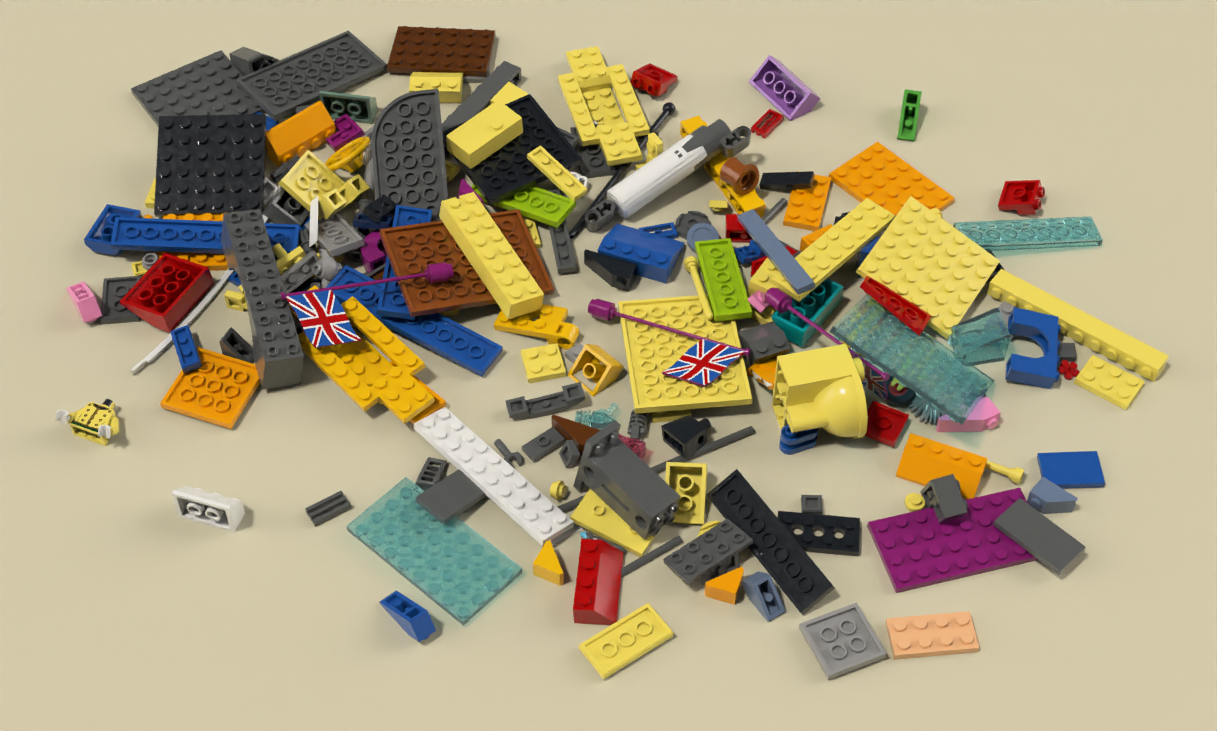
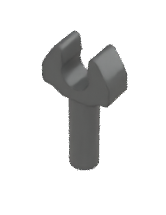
[494,439,522,467]

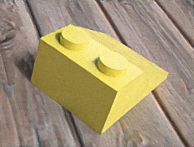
[665,462,708,525]

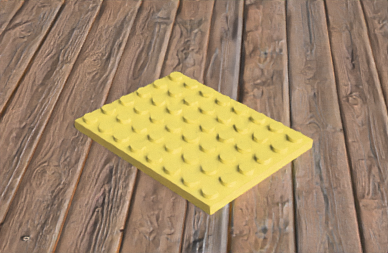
[618,295,752,414]

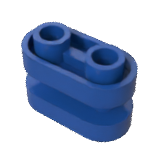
[779,425,819,455]

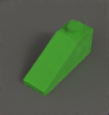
[897,89,922,141]

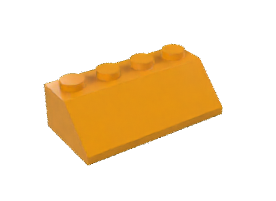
[266,101,336,167]
[896,433,988,500]

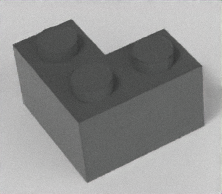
[920,474,968,524]

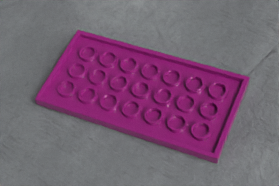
[867,488,1038,593]

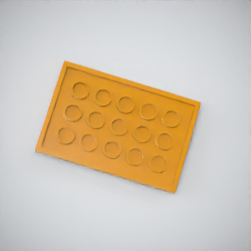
[829,141,955,215]

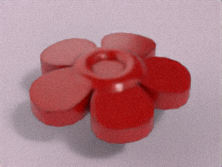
[1058,360,1080,380]

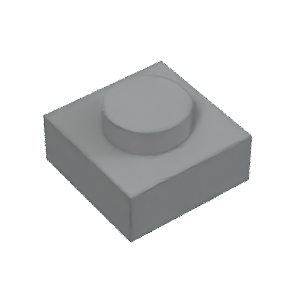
[565,342,584,364]

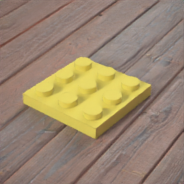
[278,150,345,219]

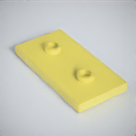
[570,489,656,557]
[579,603,673,680]

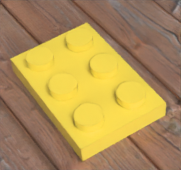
[1074,355,1145,410]

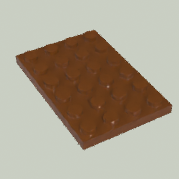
[387,26,496,77]

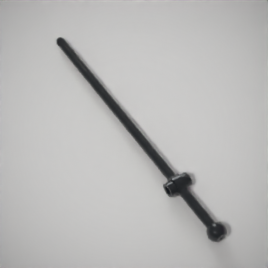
[569,102,676,239]

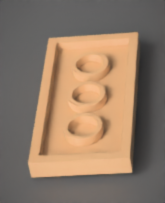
[886,611,979,660]

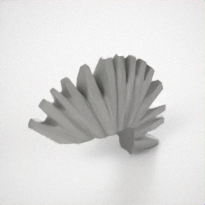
[907,395,961,424]

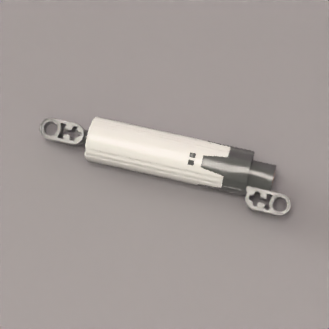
[585,119,751,232]

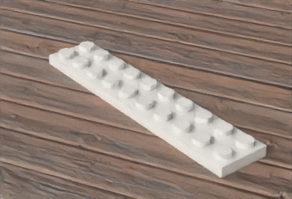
[414,407,574,546]

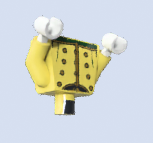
[55,399,119,446]

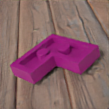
[326,114,365,152]

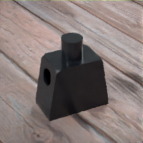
[661,415,711,459]

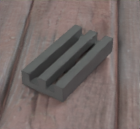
[305,491,351,527]

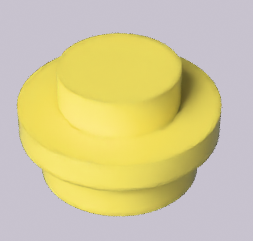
[550,480,567,501]
[904,493,925,512]

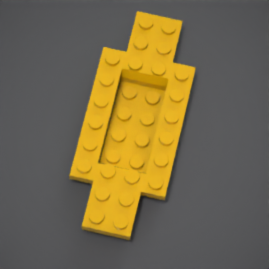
[289,285,435,424]

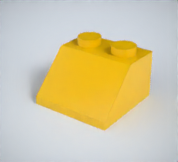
[567,344,624,397]

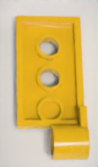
[493,304,580,350]

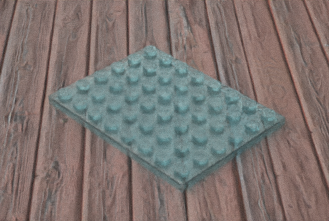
[830,294,995,424]

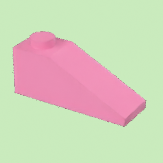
[66,281,102,323]
[936,396,1001,432]

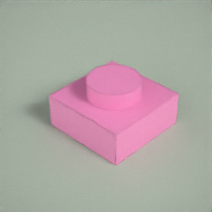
[747,290,770,313]

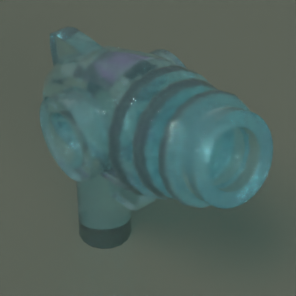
[575,403,618,430]

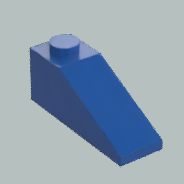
[380,590,436,642]

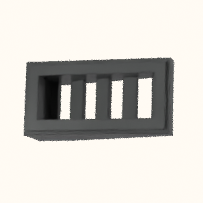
[415,457,447,492]

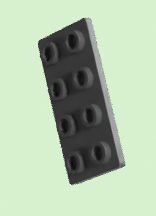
[663,519,753,586]

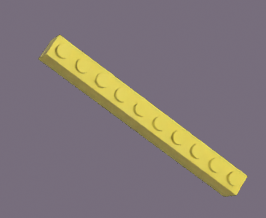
[987,269,1169,382]

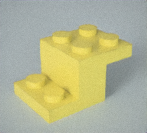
[748,258,778,324]

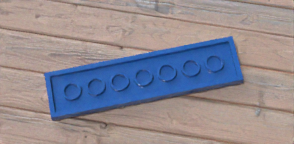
[377,205,432,320]

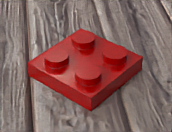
[865,401,909,447]

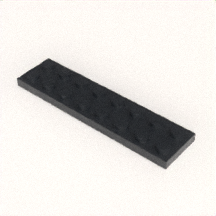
[706,469,835,615]

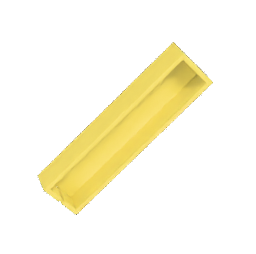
[439,192,544,319]

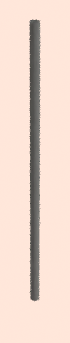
[557,426,754,512]

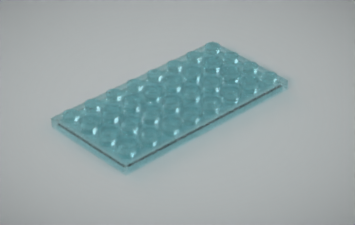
[347,477,522,626]

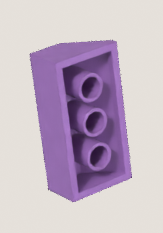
[749,55,821,121]

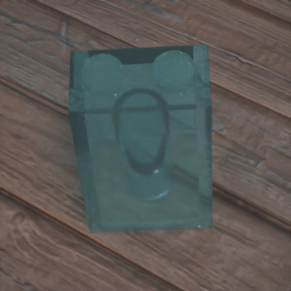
[948,308,1011,368]

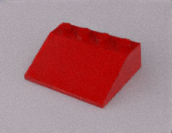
[119,253,214,333]

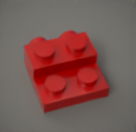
[630,63,678,96]
[998,180,1045,215]

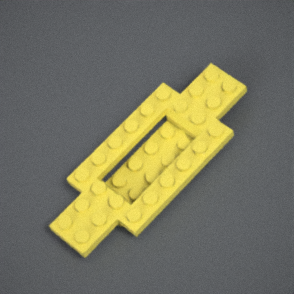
[558,46,650,166]

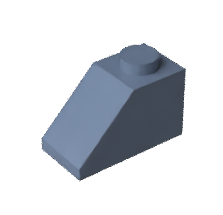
[1027,477,1078,514]
[741,571,785,621]

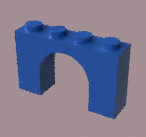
[1005,307,1060,389]

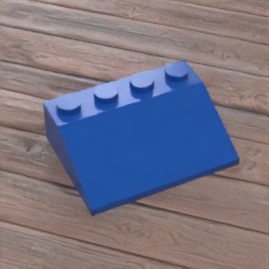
[598,224,685,284]

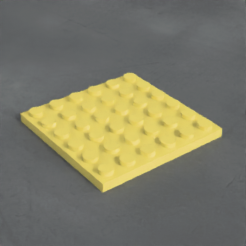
[856,196,1000,339]

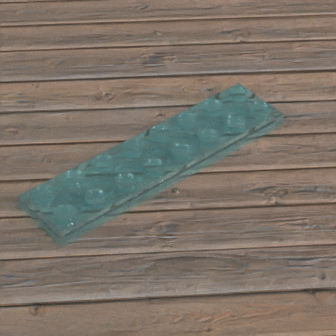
[953,217,1103,251]

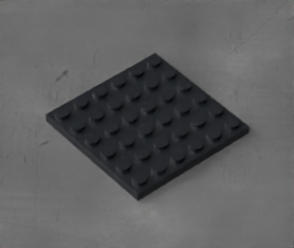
[442,94,583,205]
[154,114,266,217]

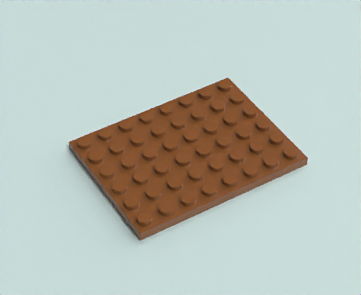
[379,209,554,317]

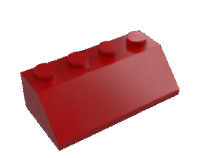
[573,539,624,625]

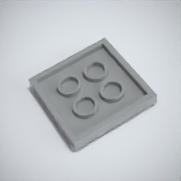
[799,603,887,680]

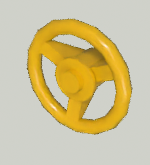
[325,136,371,173]

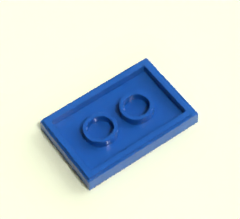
[1037,451,1105,489]

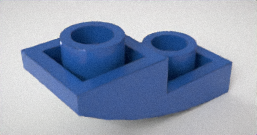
[734,240,766,264]

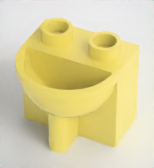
[772,344,868,439]

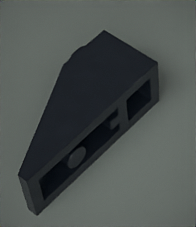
[584,249,637,292]

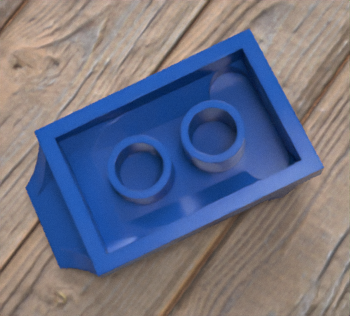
[84,204,141,255]

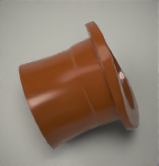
[720,157,759,195]

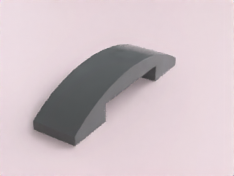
[505,382,585,419]

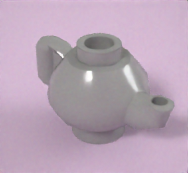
[313,249,342,288]

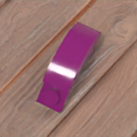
[361,227,392,273]

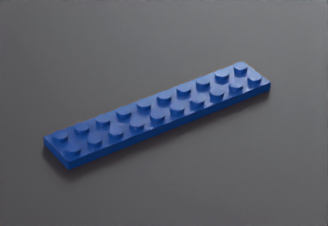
[110,217,300,256]
[326,265,503,376]

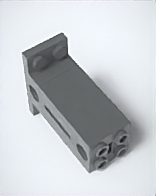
[573,420,681,540]

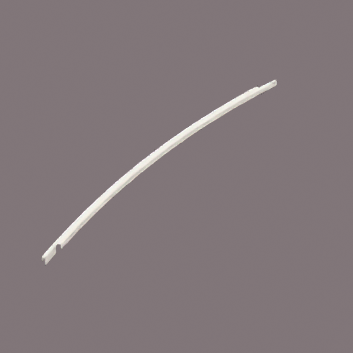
[131,192,276,375]

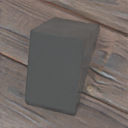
[219,327,254,363]

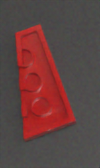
[860,276,931,336]

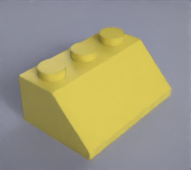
[409,72,463,103]

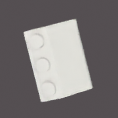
[172,486,245,532]

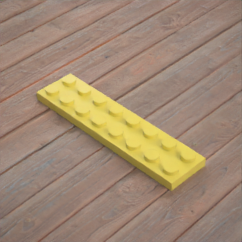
[770,198,896,302]

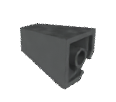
[229,47,279,76]

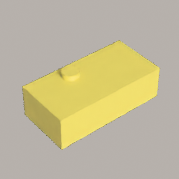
[446,100,523,169]

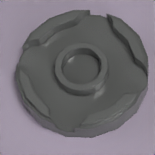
[675,211,711,240]

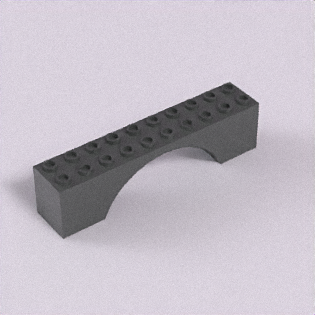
[221,209,304,389]

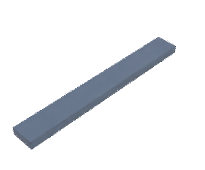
[737,209,815,295]

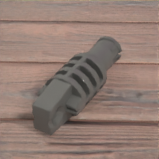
[627,409,648,445]

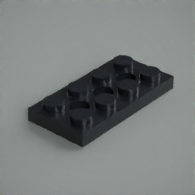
[778,511,860,556]

